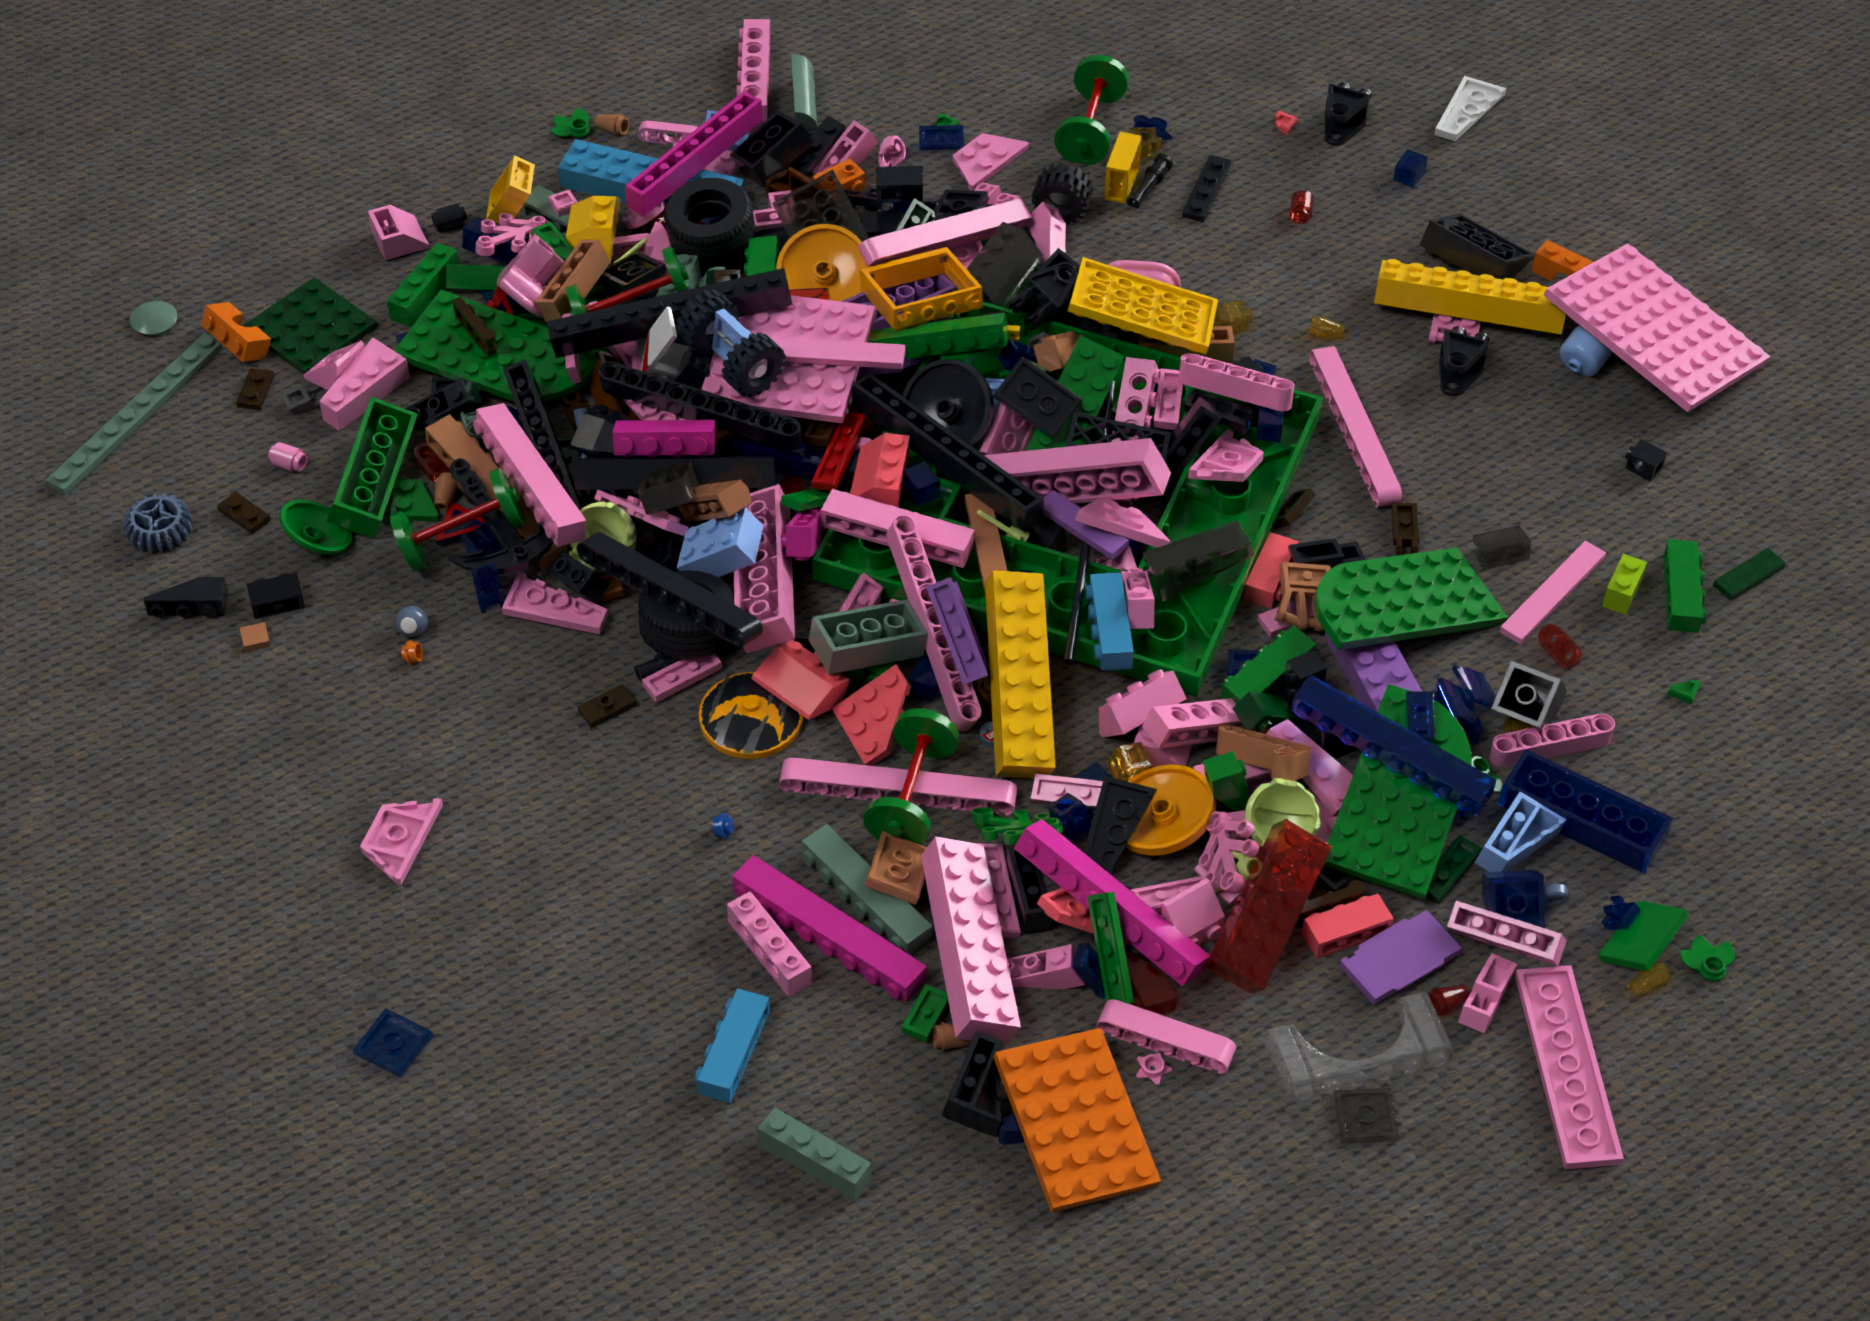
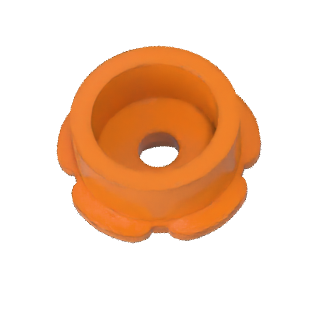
[401,640,423,666]

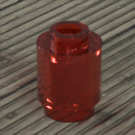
[1289,190,1314,224]

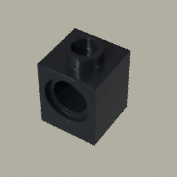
[1625,439,1667,482]

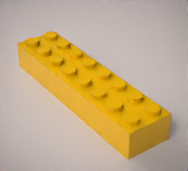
[1374,259,1566,334]
[985,570,1056,779]

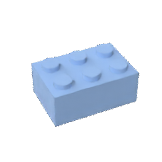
[677,507,764,577]

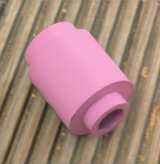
[268,442,307,473]

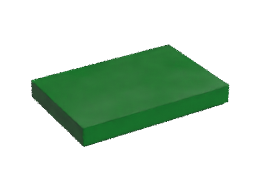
[1598,900,1689,972]

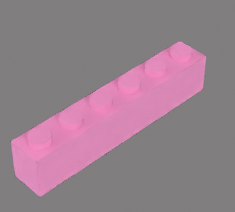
[821,489,975,568]

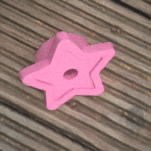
[1136,1053,1172,1085]

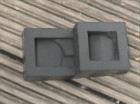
[281,384,328,413]

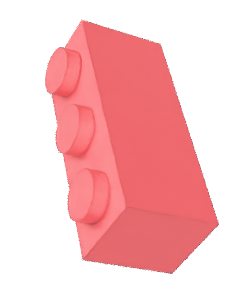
[1243,532,1299,609]
[1302,894,1394,958]

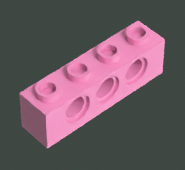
[1142,698,1244,748]
[727,891,812,997]
[1447,901,1567,966]

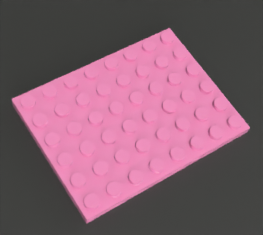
[1543,244,1770,412]

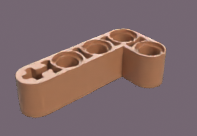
[1216,725,1311,781]

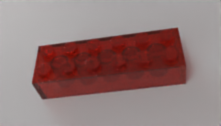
[1205,819,1332,994]

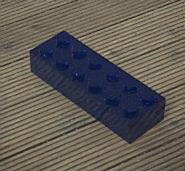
[1498,749,1673,874]

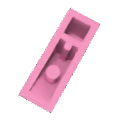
[812,120,879,175]

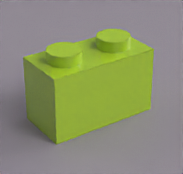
[1602,554,1647,615]

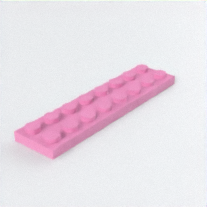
[1515,965,1624,1169]

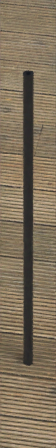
[1063,380,1116,666]

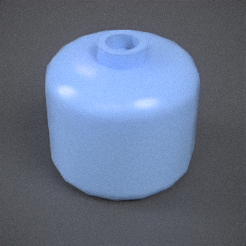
[1559,325,1613,377]

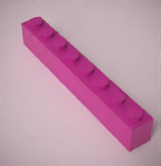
[625,91,762,216]
[1014,819,1210,986]
[732,855,927,1002]

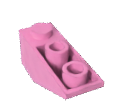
[1027,202,1066,263]
[1121,568,1155,629]
[1007,944,1086,990]

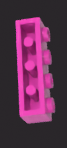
[612,420,716,458]
[782,507,829,560]

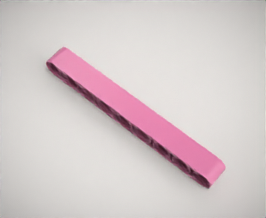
[857,199,1033,267]
[1309,346,1402,508]
[886,515,981,732]
[779,758,1017,815]

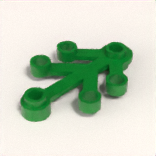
[972,807,1063,845]

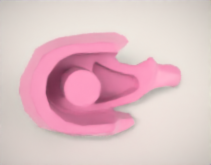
[875,135,906,178]

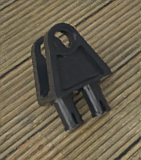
[1324,82,1372,146]
[1007,262,1078,331]
[1439,326,1490,397]

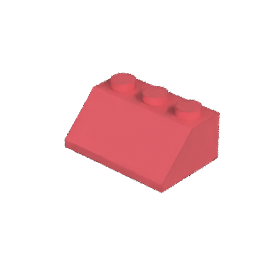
[850,433,910,508]
[752,640,850,720]

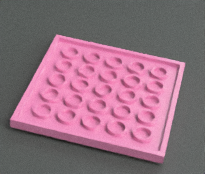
[701,295,876,423]

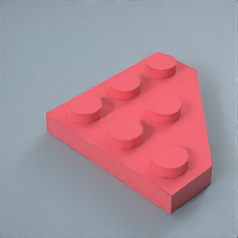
[832,664,911,766]
[1037,888,1130,945]

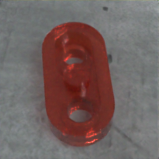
[414,443,450,482]
[1538,624,1582,668]

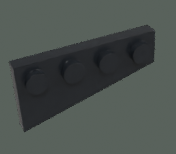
[1084,776,1157,874]

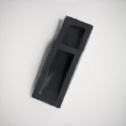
[1288,538,1366,569]

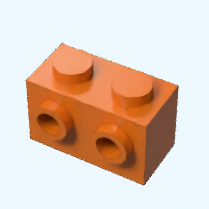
[813,158,866,204]

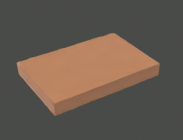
[864,831,927,905]

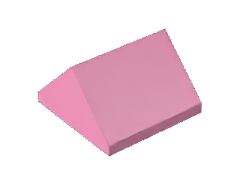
[303,340,364,390]

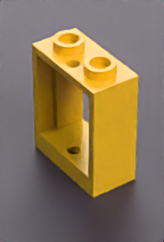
[1104,132,1142,204]
[486,155,535,226]

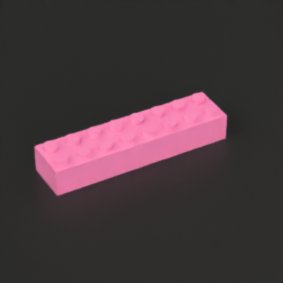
[984,438,1171,503]
[734,484,795,653]
[921,836,1021,1045]

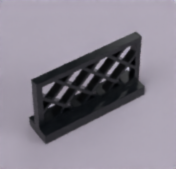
[1065,411,1171,461]

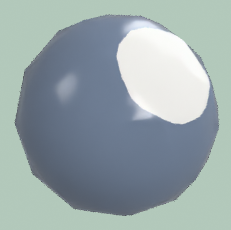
[395,606,428,638]

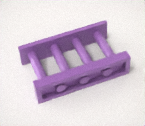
[926,577,990,685]

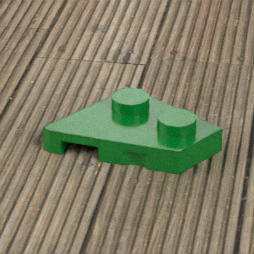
[390,479,439,522]

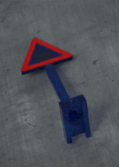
[435,502,505,614]

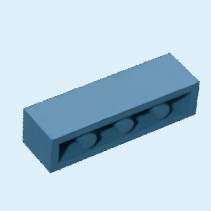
[1085,573,1134,670]
[695,988,770,1103]

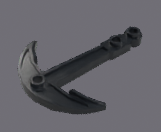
[448,458,554,575]

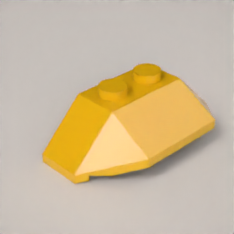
[566,196,621,265]

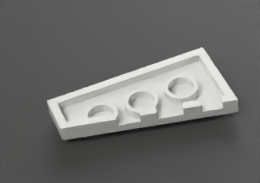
[1434,76,1506,141]

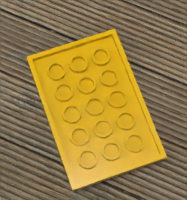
[1068,257,1218,354]

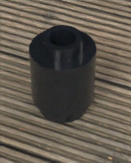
[431,203,467,231]

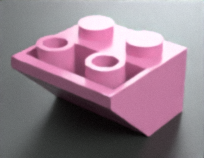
[368,205,429,260]

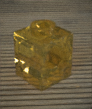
[1129,127,1161,158]
[1214,299,1252,334]
[1106,742,1151,781]

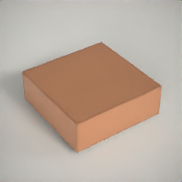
[240,622,271,652]

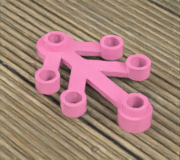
[476,213,549,256]
[1199,811,1259,894]

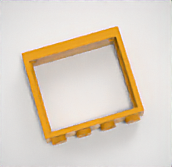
[860,247,983,330]

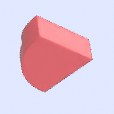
[1275,110,1298,135]

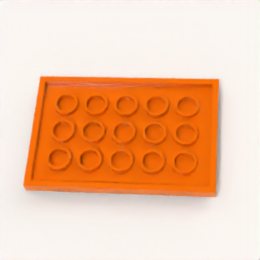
[993,1028,1161,1213]

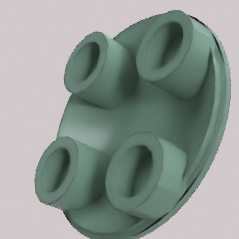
[130,301,178,337]

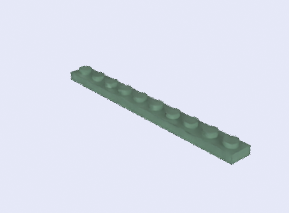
[45,332,225,495]

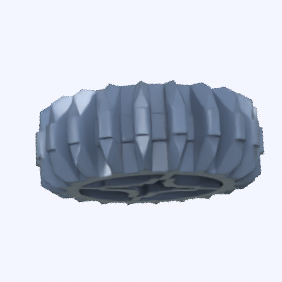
[123,493,193,554]

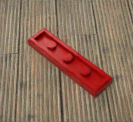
[811,413,868,491]

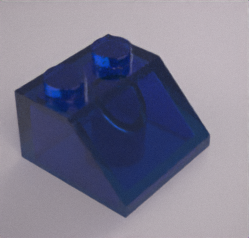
[1433,677,1483,745]
[1482,870,1545,928]

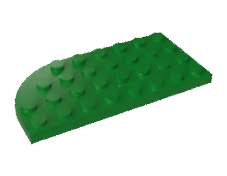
[394,290,608,402]
[1314,548,1508,650]
[1320,684,1472,900]

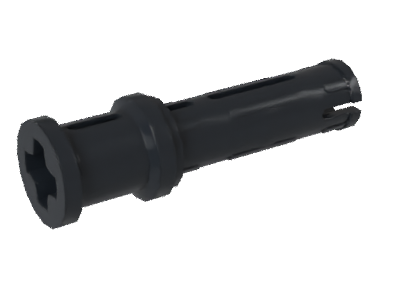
[1127,154,1173,209]

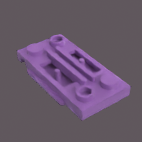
[1339,910,1462,1005]

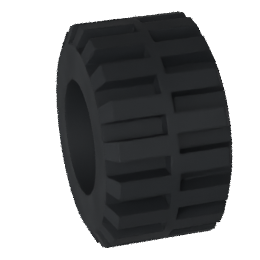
[1031,163,1093,225]

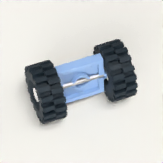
[676,289,786,398]

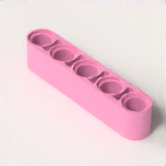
[1178,354,1295,411]
[1489,714,1615,768]
[1096,999,1236,1074]

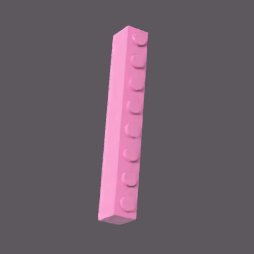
[473,403,586,547]

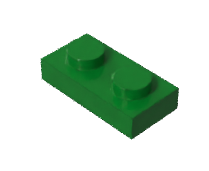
[902,984,949,1043]

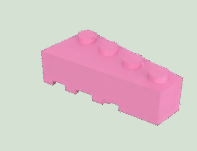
[319,338,410,431]

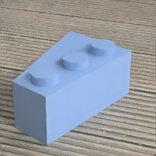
[1475,792,1566,877]

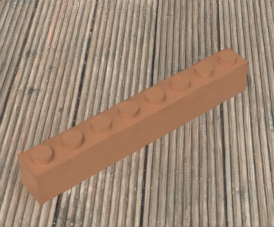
[425,414,569,571]

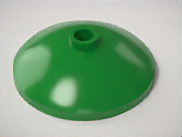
[279,499,352,555]

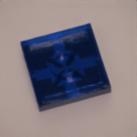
[353,1008,433,1078]

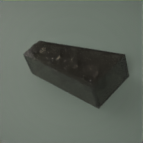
[1143,520,1254,601]

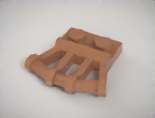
[1274,562,1331,631]

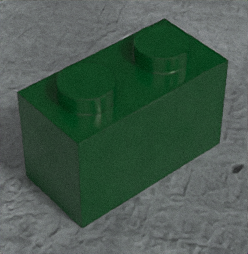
[1232,691,1295,734]

